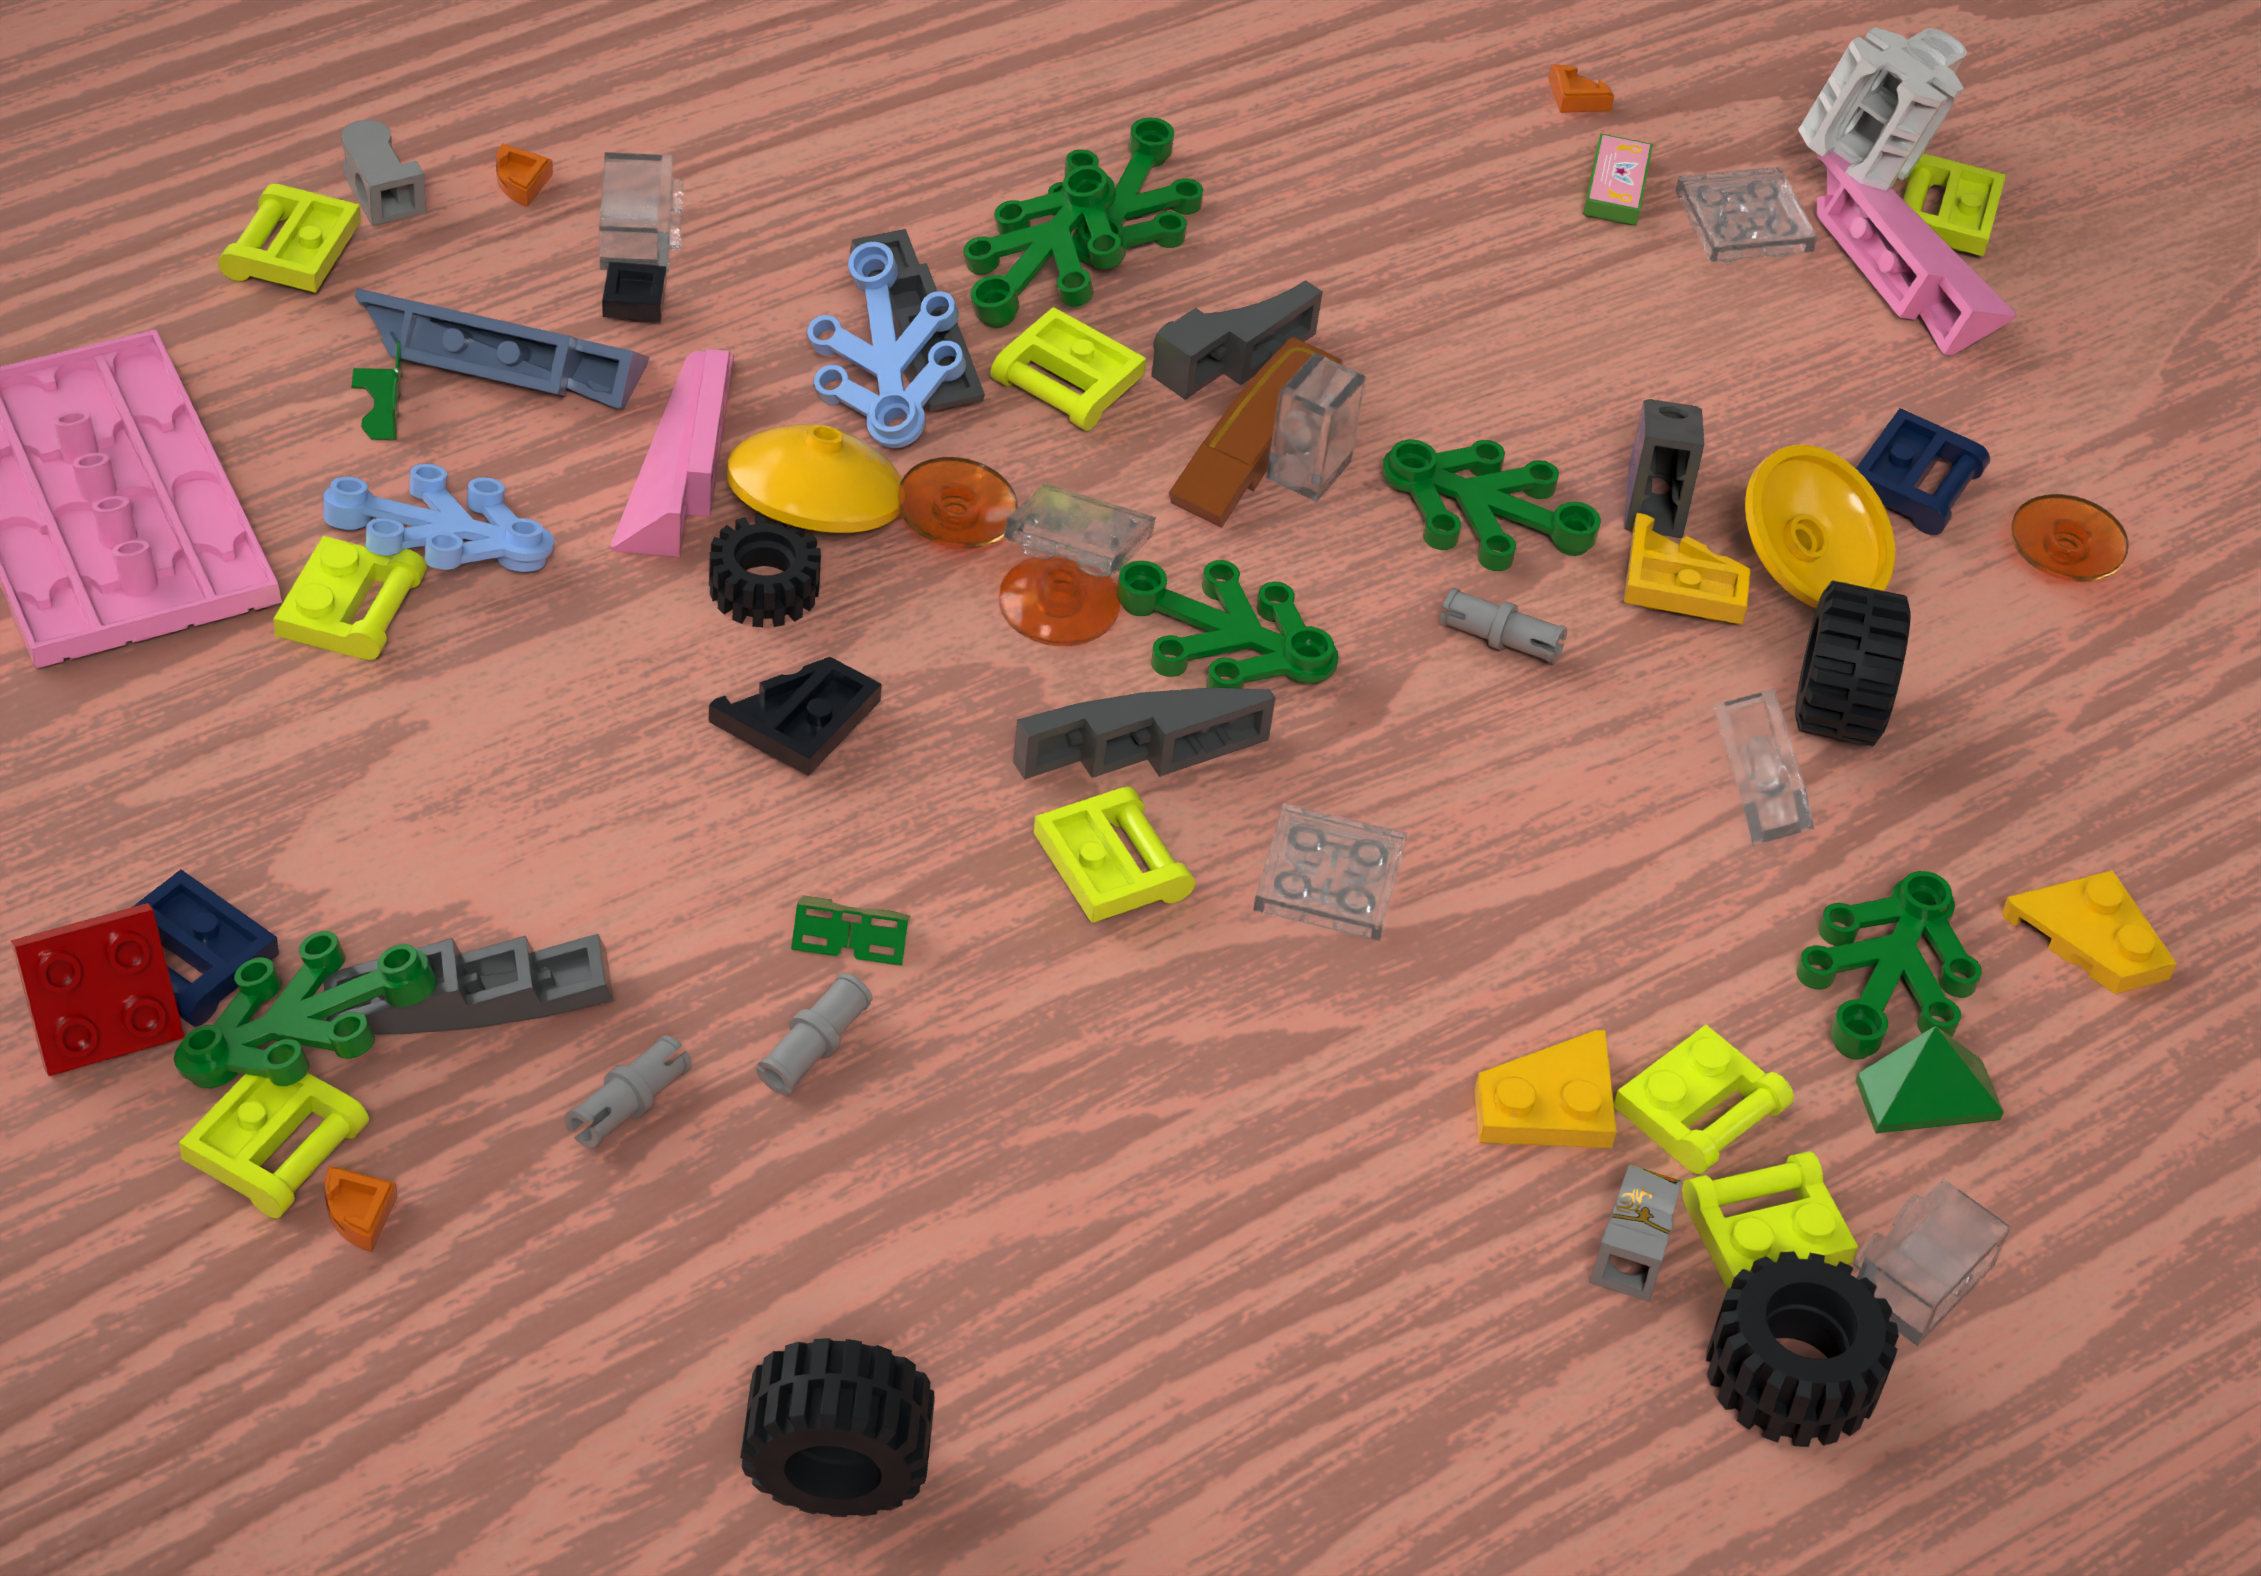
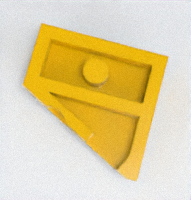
[1624,513,1751,625]
[2001,870,2177,994]
[1474,1030,1617,1149]

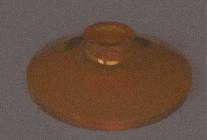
[898,457,1018,549]
[2011,494,2129,582]
[999,554,1120,646]

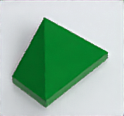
[1856,1026,2004,1134]

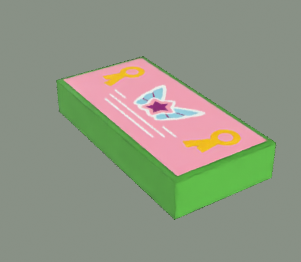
[1583,133,1653,226]

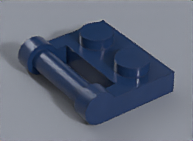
[1856,408,1990,535]
[132,869,279,1027]

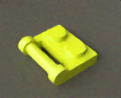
[1903,154,2006,257]
[218,184,361,293]
[990,307,1146,431]
[273,536,428,660]
[1033,787,1196,923]
[1614,1025,1794,1175]
[179,1072,369,1219]
[1682,1151,1858,1289]

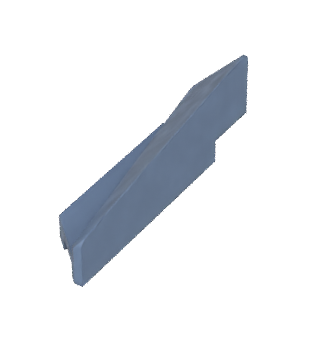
[355,288,649,410]

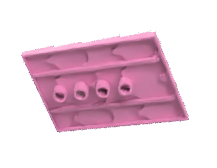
[0,329,282,669]

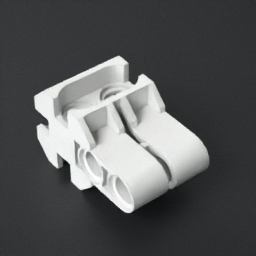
[1798,27,1967,191]

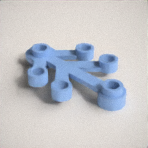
[807,242,966,448]
[323,464,554,572]

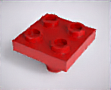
[11,903,185,1076]

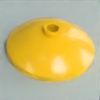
[726,424,906,533]
[1745,444,1896,608]

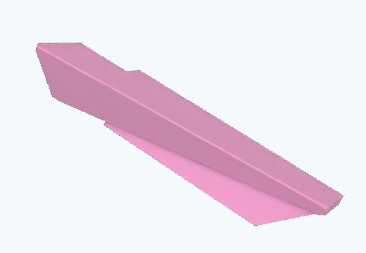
[1817,151,2016,356]
[611,349,734,557]

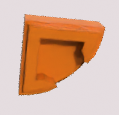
[1548,64,1614,113]
[496,143,553,207]
[325,1165,397,1252]

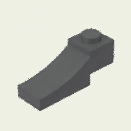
[1151,280,1323,400]

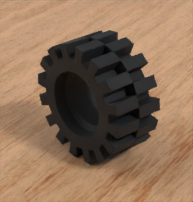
[709,515,821,628]

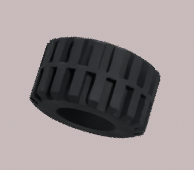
[1795,580,1911,747]
[1706,1251,1899,1447]
[740,1338,935,1517]

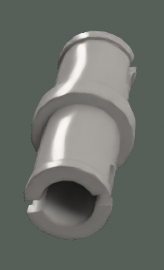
[1440,588,1567,664]
[756,973,873,1095]
[565,1035,691,1148]

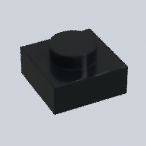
[602,262,667,322]

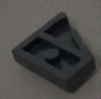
[709,657,882,776]

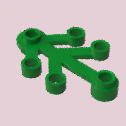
[1048,117,1203,266]
[963,165,1124,328]
[1382,439,1601,571]
[1117,560,1339,689]
[1796,871,1982,1060]
[174,931,437,1088]

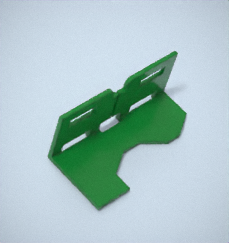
[351,341,402,440]
[791,895,910,966]

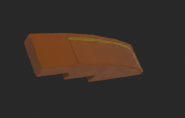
[1169,336,1343,528]

